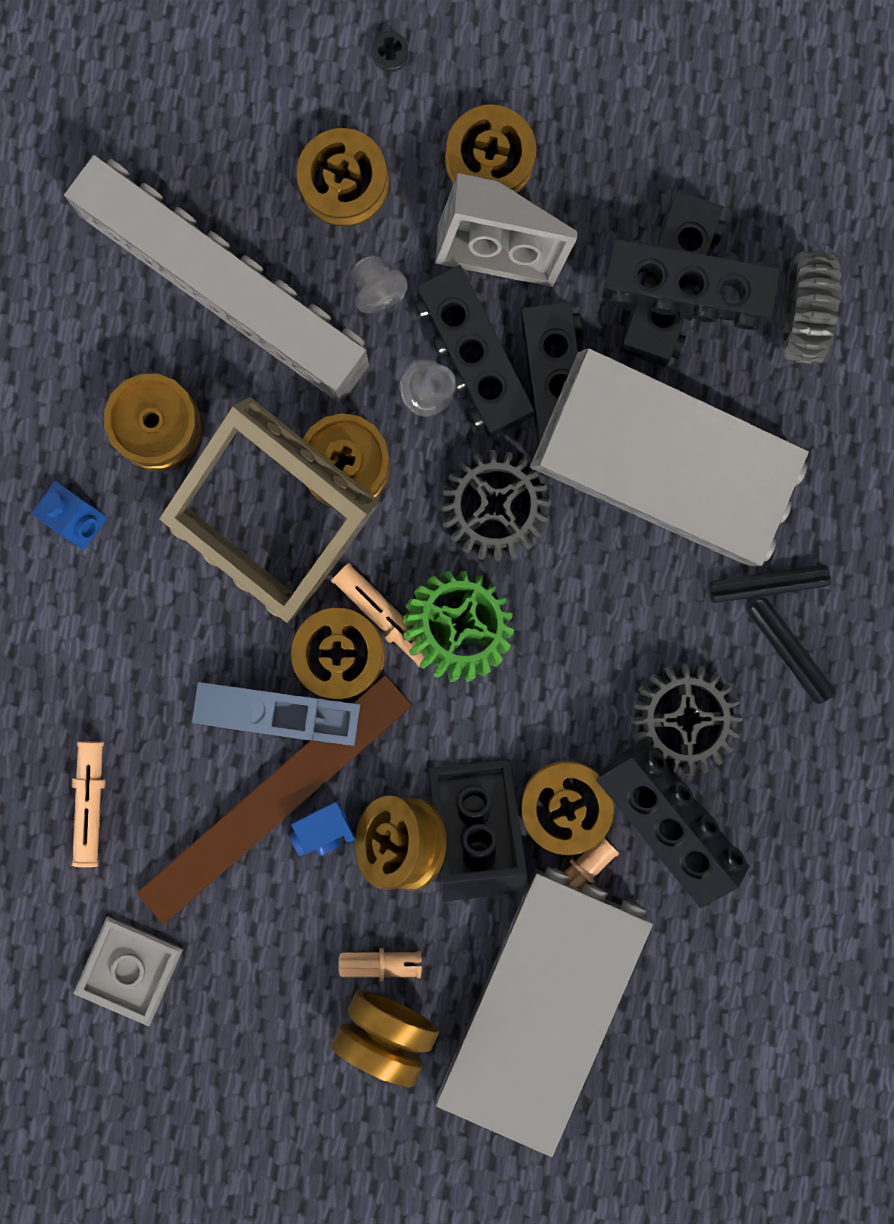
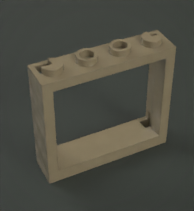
[159,397,381,623]

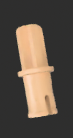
[564,838,619,889]
[339,948,422,982]

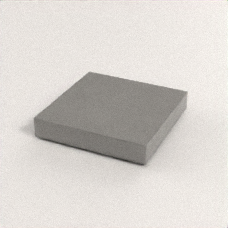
[73,916,184,1026]

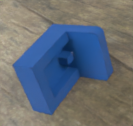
[31,481,107,549]

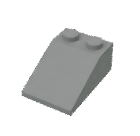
[435,173,577,287]

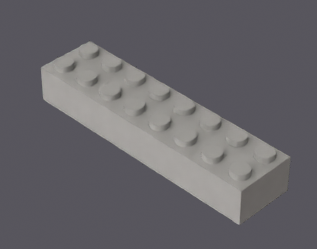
[64,155,369,404]

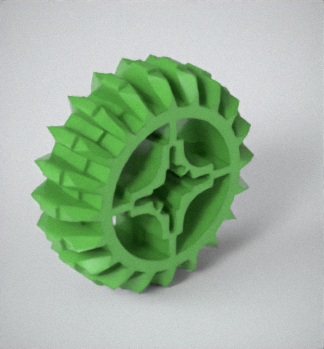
[402,571,514,682]

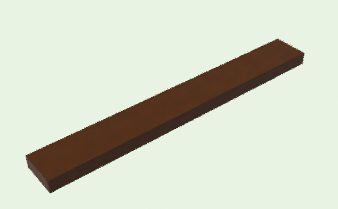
[136,675,412,924]

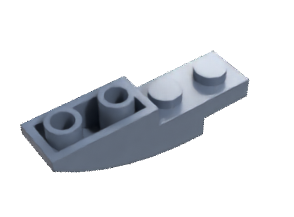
[192,682,361,746]

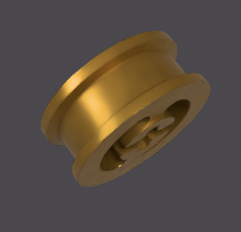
[445,105,536,193]
[297,128,389,226]
[291,608,385,700]
[521,761,614,855]
[355,796,446,890]

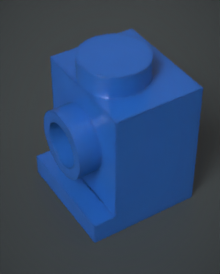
[289,800,356,856]

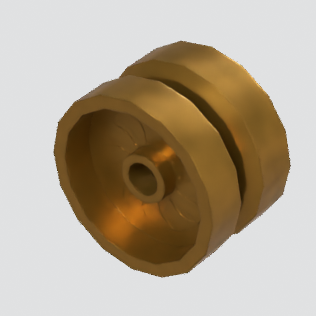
[104,374,203,471]
[303,413,391,508]
[331,990,440,1087]

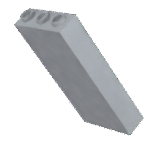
[530,348,809,566]
[436,866,653,1157]

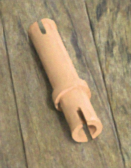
[331,563,425,667]
[71,741,105,867]

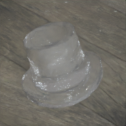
[351,256,407,313]
[399,360,456,417]

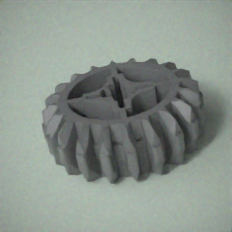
[780,250,842,364]
[440,450,551,562]
[630,663,743,776]

